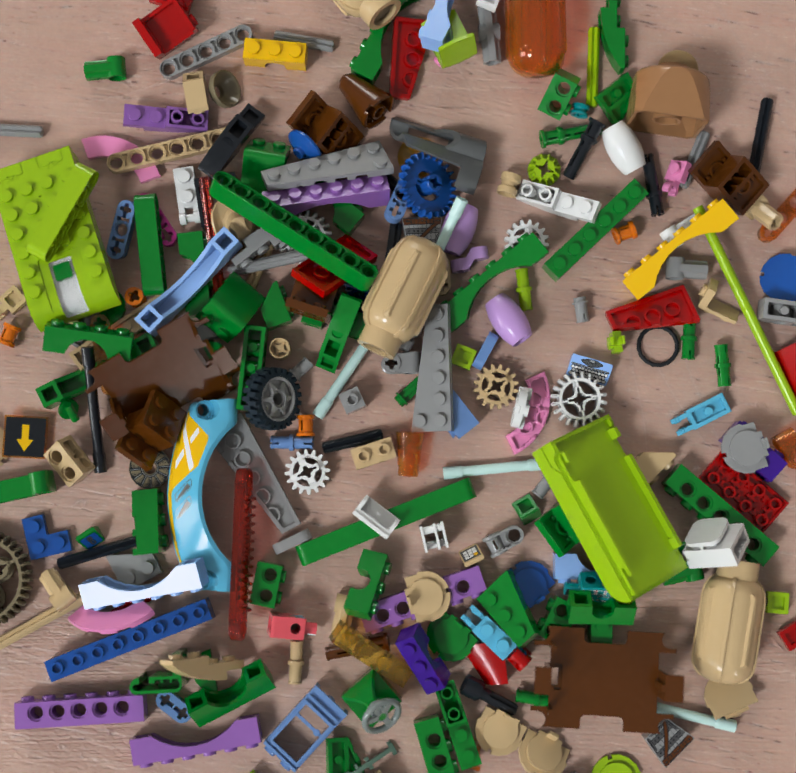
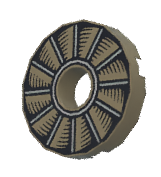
[129,451,171,489]

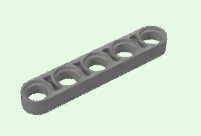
[159,25,253,80]

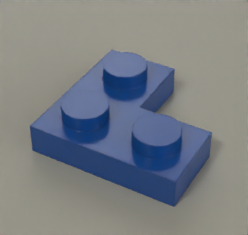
[22,514,74,560]

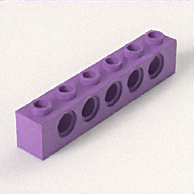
[361,565,487,634]
[14,690,148,730]

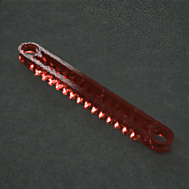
[228,468,256,641]

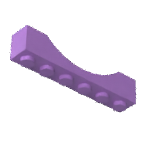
[262,175,390,215]
[129,713,263,768]

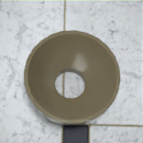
[208,70,241,108]

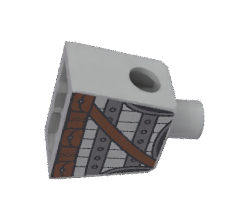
[402,217,442,244]
[642,719,695,767]

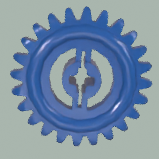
[398,152,457,219]

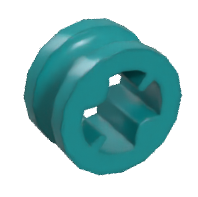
[570,102,590,119]

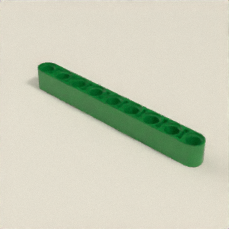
[209,171,378,291]
[295,477,477,566]

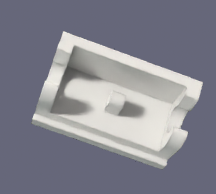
[352,495,401,539]

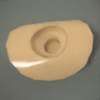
[211,201,260,253]

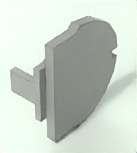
[721,422,770,474]

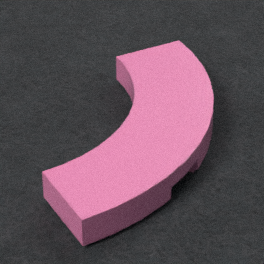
[81,136,161,184]
[506,372,550,455]
[68,601,155,634]

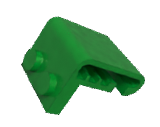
[241,138,291,194]
[195,271,265,343]
[129,648,189,694]

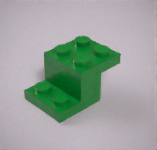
[534,502,580,557]

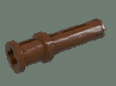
[325,632,391,661]

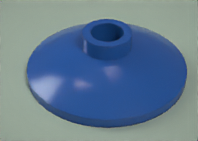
[288,130,322,160]

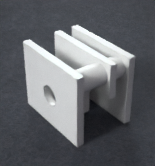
[419,521,449,553]

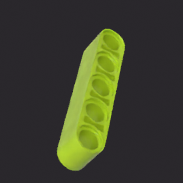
[27,162,99,262]

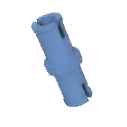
[270,434,314,451]

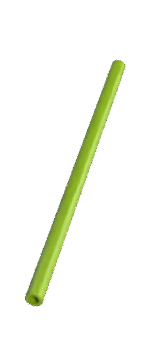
[693,205,796,416]

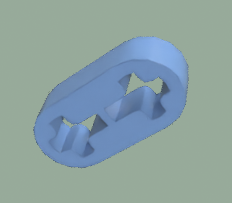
[472,331,499,371]
[156,692,191,723]

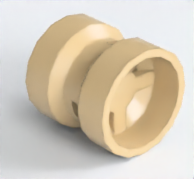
[497,171,522,198]
[269,338,291,360]

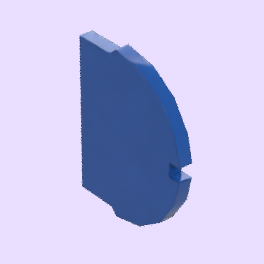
[760,253,796,301]
[509,561,556,608]

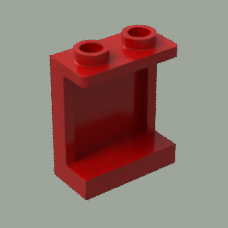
[132,0,199,59]

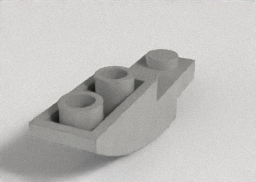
[231,217,309,270]

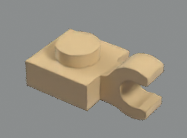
[0,285,27,321]

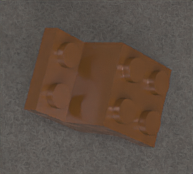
[286,90,364,155]
[688,140,770,216]
[285,280,339,324]
[114,389,187,471]

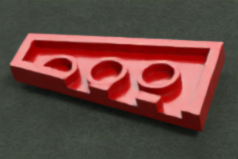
[389,16,426,101]
[605,284,700,332]

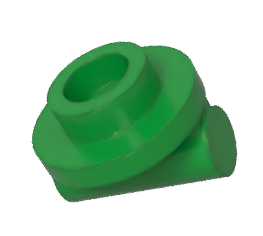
[58,399,80,422]

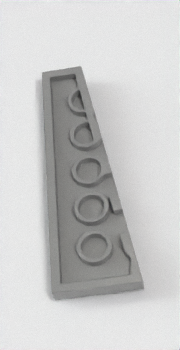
[261,141,394,191]
[412,304,454,432]
[215,413,301,534]

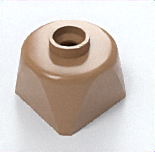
[625,61,710,139]

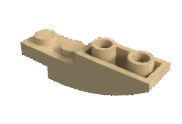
[160,651,244,681]

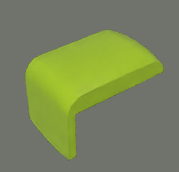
[421,9,477,69]

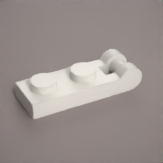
[173,166,201,226]

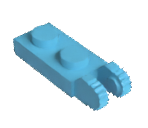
[670,393,732,436]
[460,604,517,661]

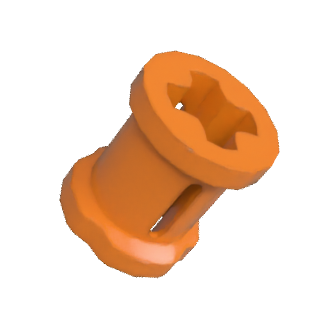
[611,221,638,245]
[124,287,147,308]
[0,322,22,348]
[296,415,315,436]

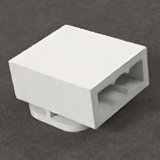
[682,517,750,569]

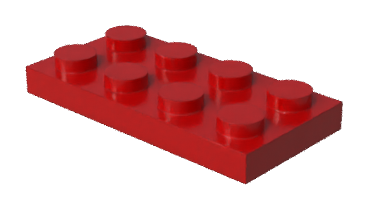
[291,234,378,298]

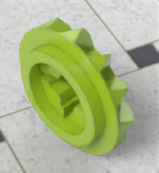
[528,153,561,186]

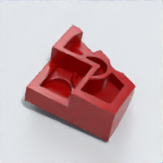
[467,642,508,685]

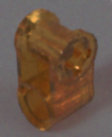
[771,427,796,469]

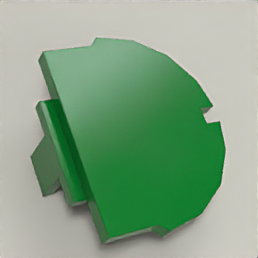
[427,612,479,662]

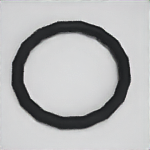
[636,327,679,367]

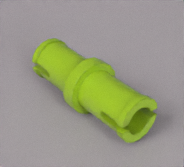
[515,268,533,311]

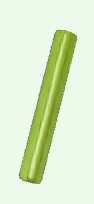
[586,27,600,108]

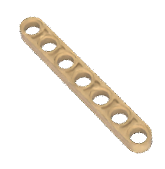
[107,127,246,174]

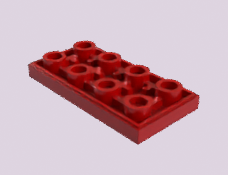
[698,451,789,533]

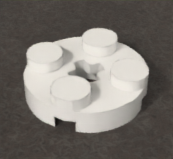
[510,386,533,429]

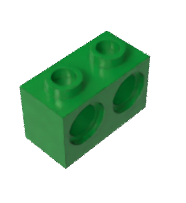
[537,68,581,121]
[249,560,287,609]
[537,595,573,639]

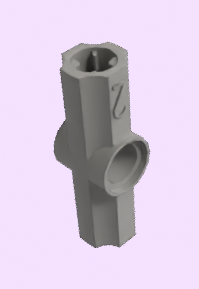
[477,6,501,66]

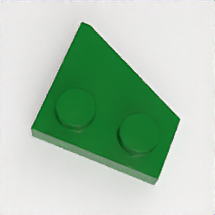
[594,72,633,125]
[326,737,365,773]

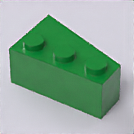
[132,488,169,556]
[477,570,540,648]

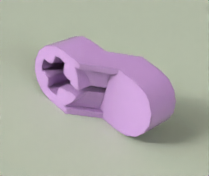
[450,246,489,274]

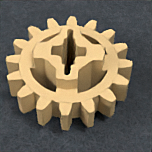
[473,364,519,410]

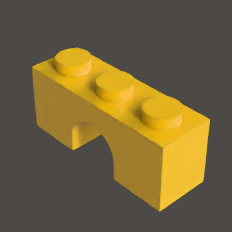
[243,38,308,71]

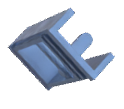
[263,682,348,773]

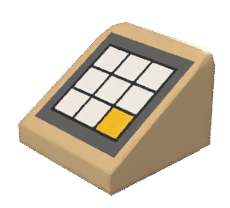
[459,544,485,567]

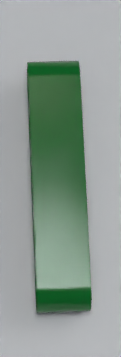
[133,193,167,297]

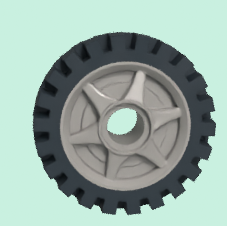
[242,367,302,430]

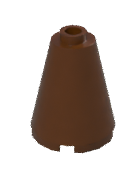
[339,73,395,129]

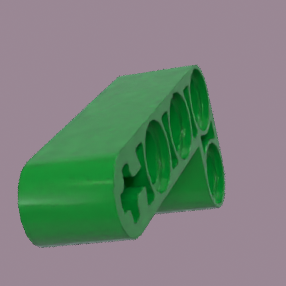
[0,470,57,504]

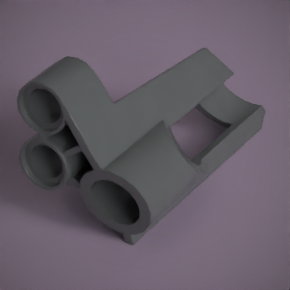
[389,117,487,195]

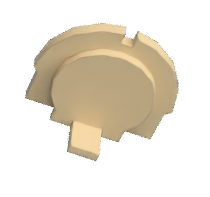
[404,571,451,623]
[704,680,758,720]
[474,706,527,756]
[518,729,570,773]

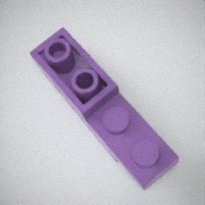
[123,104,209,133]

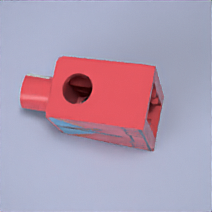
[267,611,317,640]

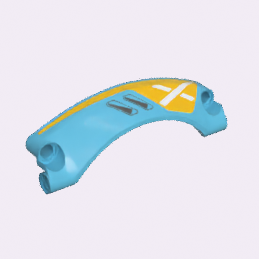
[167,399,238,592]

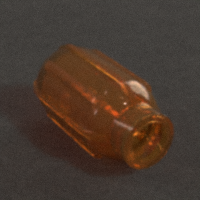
[505,0,567,79]

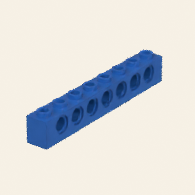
[44,597,216,682]

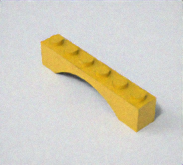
[622,199,739,300]

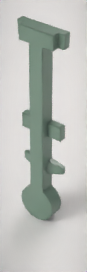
[345,740,397,773]

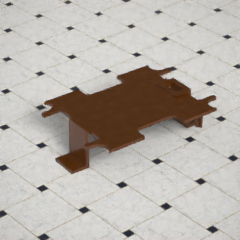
[85,311,240,442]
[530,625,685,734]

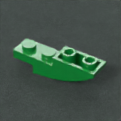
[598,0,629,75]
[315,293,362,374]
[436,680,482,771]

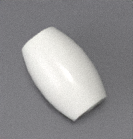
[602,120,646,176]

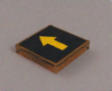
[2,415,49,459]

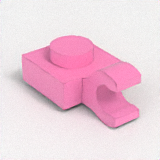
[662,160,692,197]

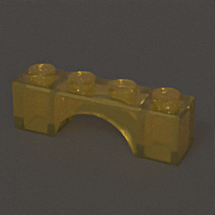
[329,619,413,688]

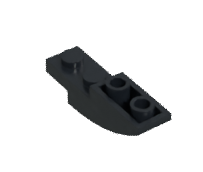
[198,103,265,179]

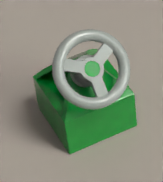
[341,666,402,734]

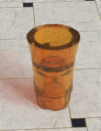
[396,431,425,477]

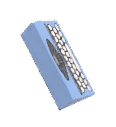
[566,353,613,386]

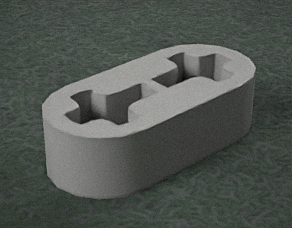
[272,528,313,555]

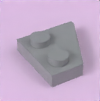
[106,554,164,585]

